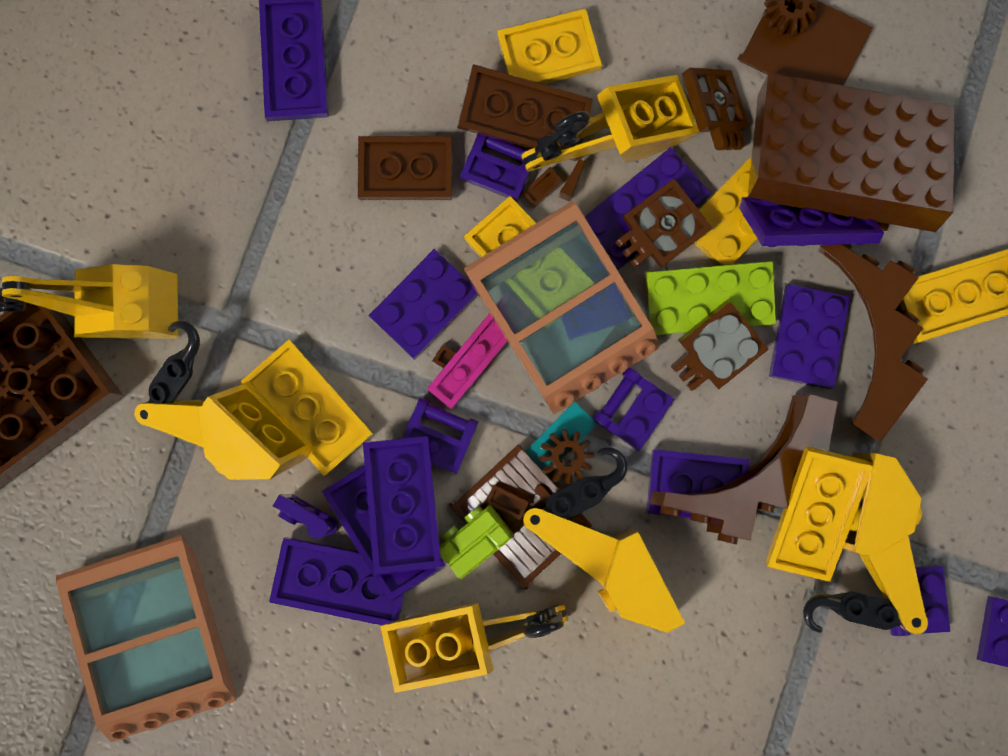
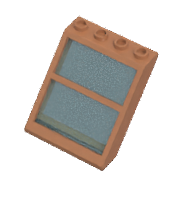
[464,201,660,415]
[56,535,237,742]

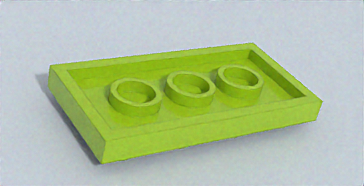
[645,261,776,335]

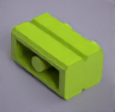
[439,505,514,580]

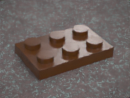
[358,136,452,200]

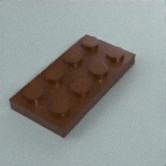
[457,64,593,161]

